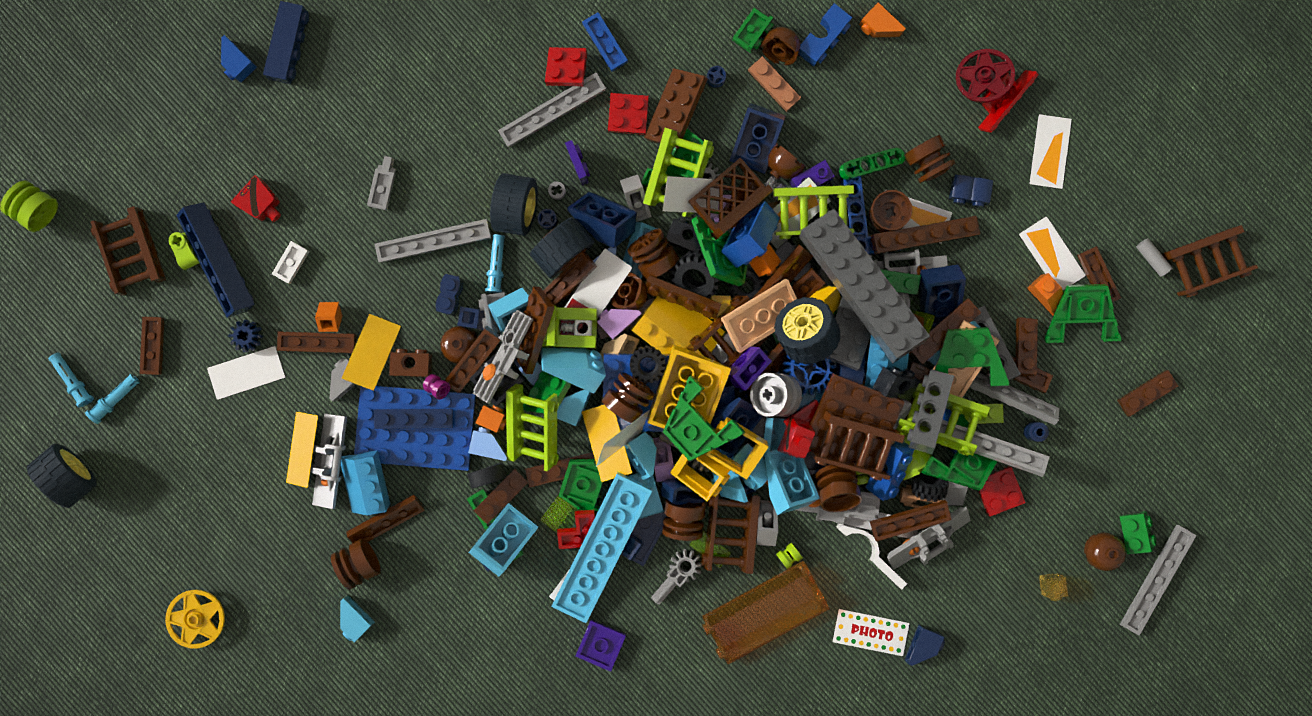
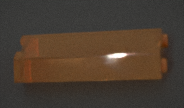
[702,561,830,664]

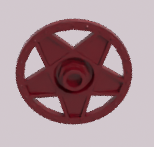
[956,49,1015,103]

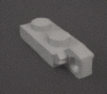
[367,156,396,211]

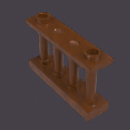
[90,206,166,295]
[1162,225,1258,298]
[687,296,774,367]
[811,410,905,481]
[701,494,760,574]

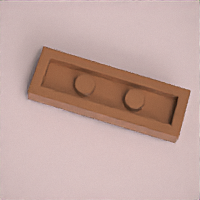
[748,56,801,112]

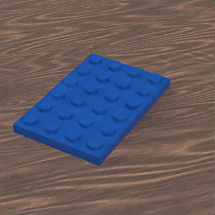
[354,386,476,471]

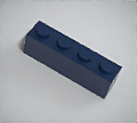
[263,1,309,85]

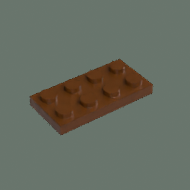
[644,68,708,149]
[516,286,555,374]

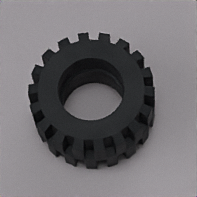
[671,249,722,299]

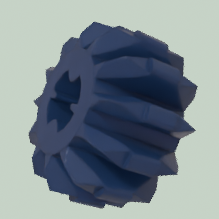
[228,320,263,352]

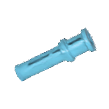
[485,234,505,293]
[48,353,94,408]
[85,374,140,424]

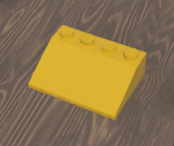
[630,296,725,356]
[647,345,731,429]

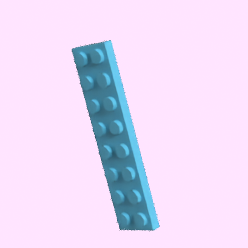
[551,472,653,623]

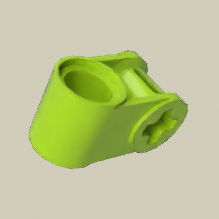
[169,232,200,270]

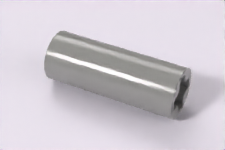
[1136,238,1172,277]

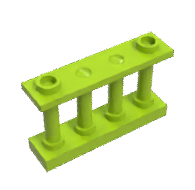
[643,128,714,217]
[773,185,854,239]
[897,383,990,456]
[506,384,559,471]

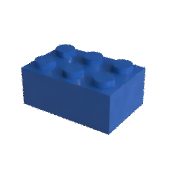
[721,201,780,268]

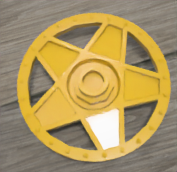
[165,589,225,649]

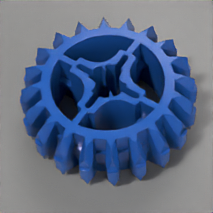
[783,355,836,396]

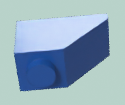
[221,35,257,83]

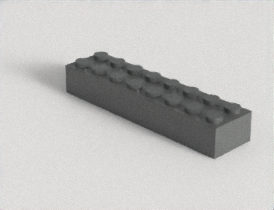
[799,209,930,363]

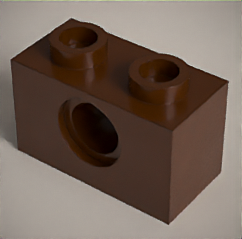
[389,349,432,377]

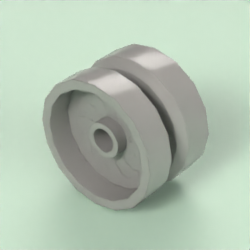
[750,373,802,417]

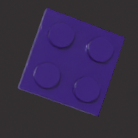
[565,140,590,185]
[575,619,626,672]

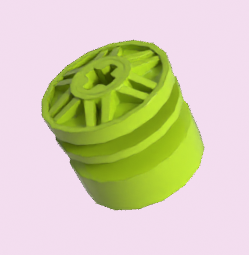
[0,180,58,232]

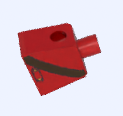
[231,175,281,222]
[777,416,815,458]

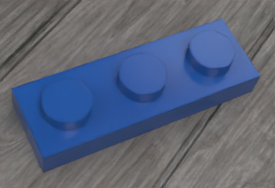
[582,12,628,72]

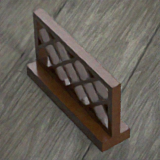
[688,158,773,240]

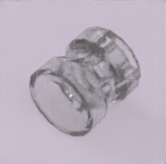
[764,175,787,202]

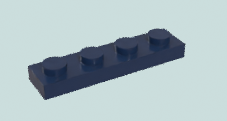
[374,409,453,429]

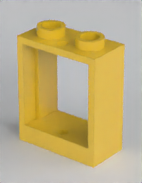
[706,417,769,479]
[670,454,731,502]

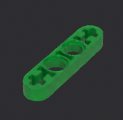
[839,148,905,180]

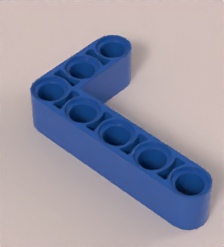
[840,167,901,255]

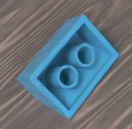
[865,335,909,389]
[341,450,391,515]

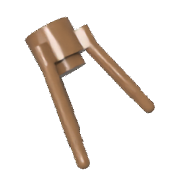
[900,485,948,508]

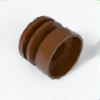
[904,134,956,183]
[869,190,912,233]
[627,229,679,279]
[602,372,655,423]
[815,465,862,512]
[662,499,706,541]
[331,538,381,590]

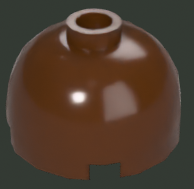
[761,27,801,65]
[768,143,806,180]
[611,272,648,310]
[440,326,477,364]
[1084,532,1126,571]

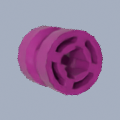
[423,374,450,400]

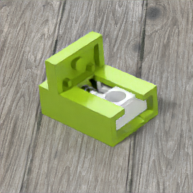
[542,306,597,349]

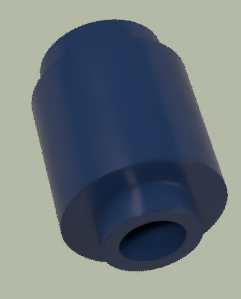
[1024,422,1049,442]

